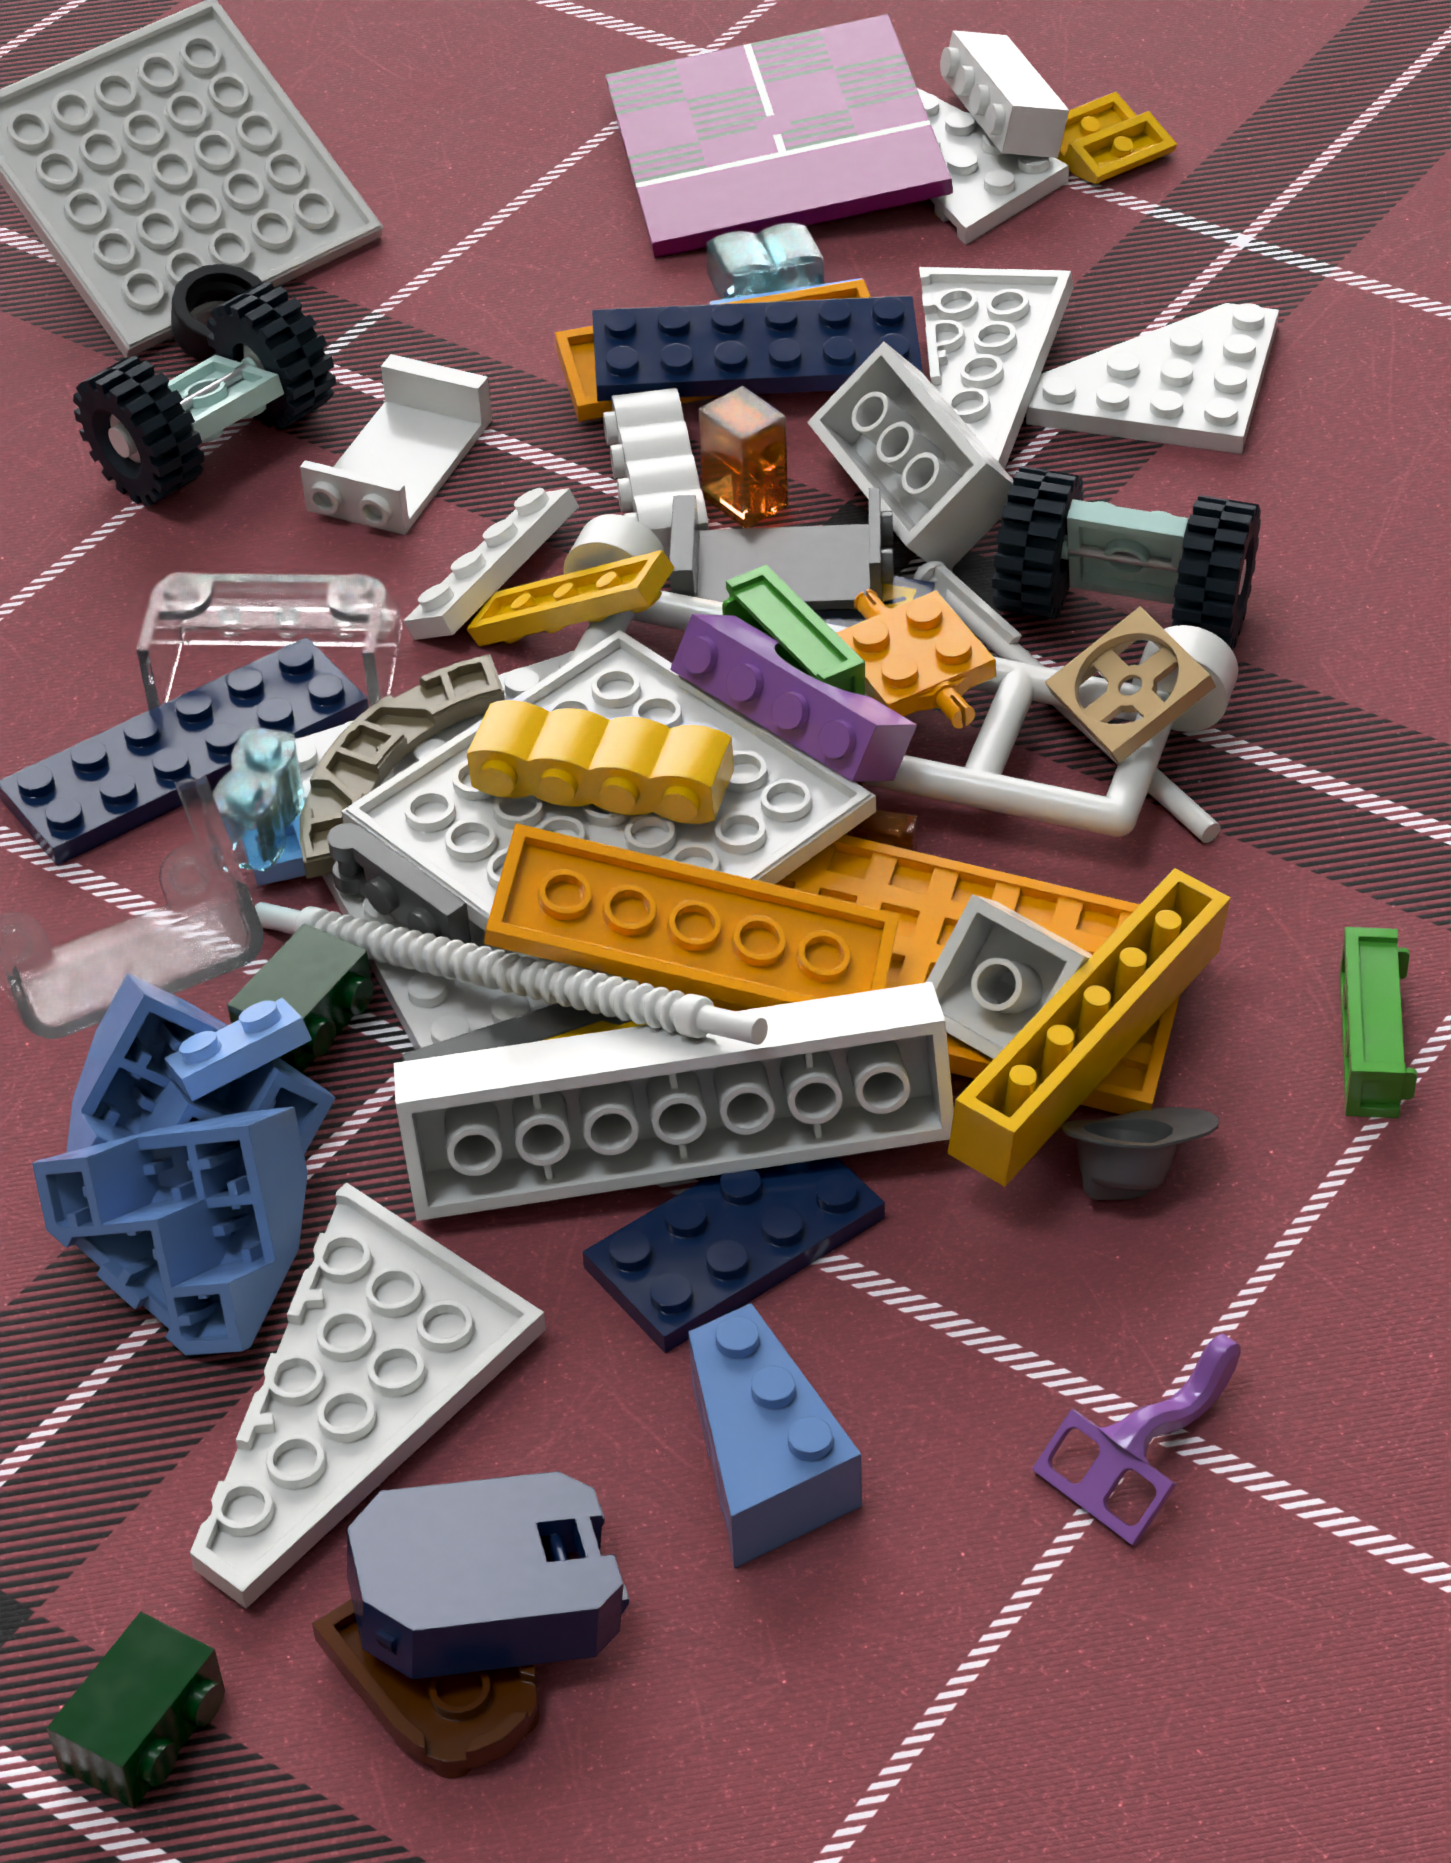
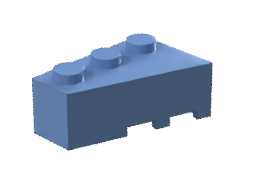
[688,1303,862,1569]

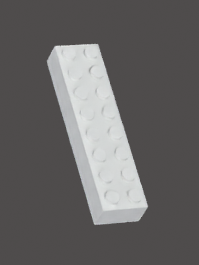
[394,982,954,1221]

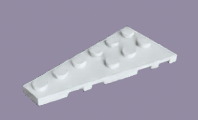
[917,88,1069,245]
[919,267,1074,469]

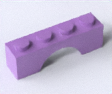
[670,614,917,782]

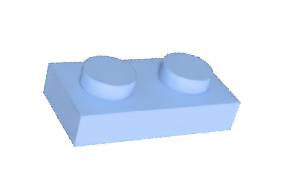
[164,998,312,1102]

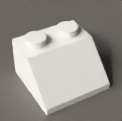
[926,894,1092,1059]

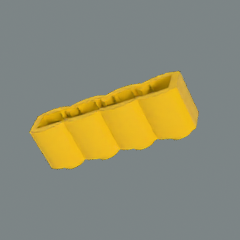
[467,700,734,824]

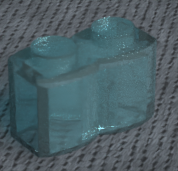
[707,223,824,300]
[212,728,305,871]

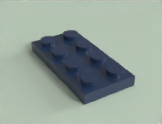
[582,1157,885,1353]

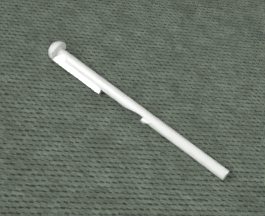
[913,561,1221,843]

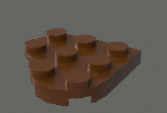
[312,1599,539,1779]

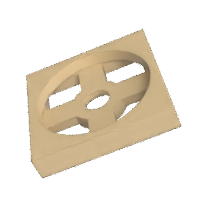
[1045,606,1216,764]

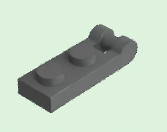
[327,823,471,944]

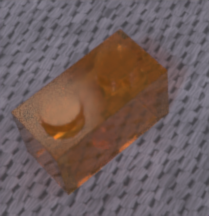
[699,386,788,528]

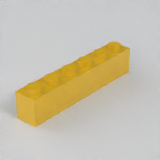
[948,868,1231,1187]

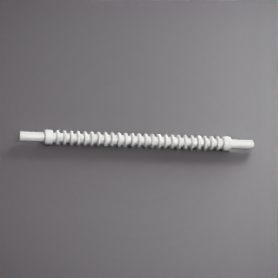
[252,902,768,1045]

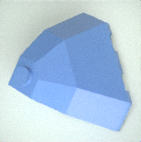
[66,973,335,1155]
[32,1107,308,1355]

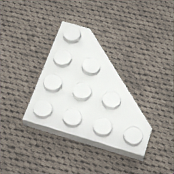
[1026,303,1279,454]

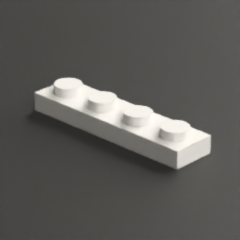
[403,488,579,640]

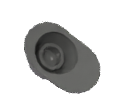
[1062,1107,1219,1200]

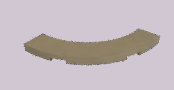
[300,654,505,879]

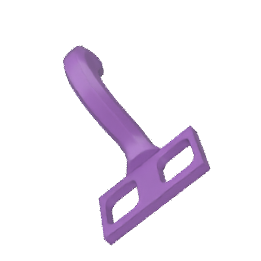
[1032,1333,1241,1546]

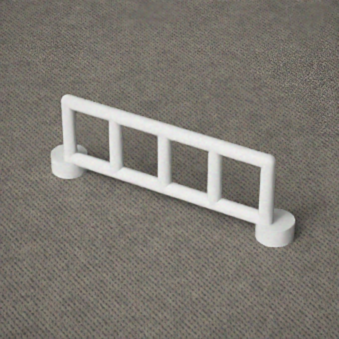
[564,514,1238,837]

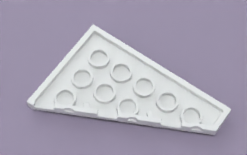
[190,1183,546,1608]

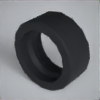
[171,264,264,362]

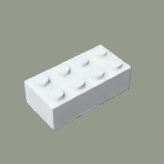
[807,341,1013,569]

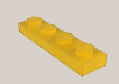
[467,550,675,647]

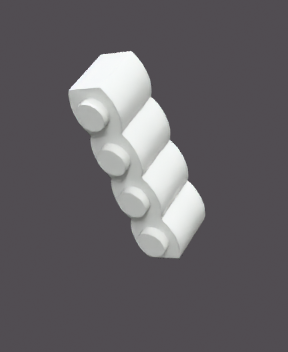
[603,388,709,559]

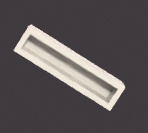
[940,30,1069,158]

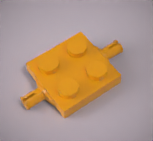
[836,589,997,729]

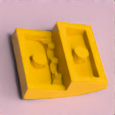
[1056,92,1177,184]

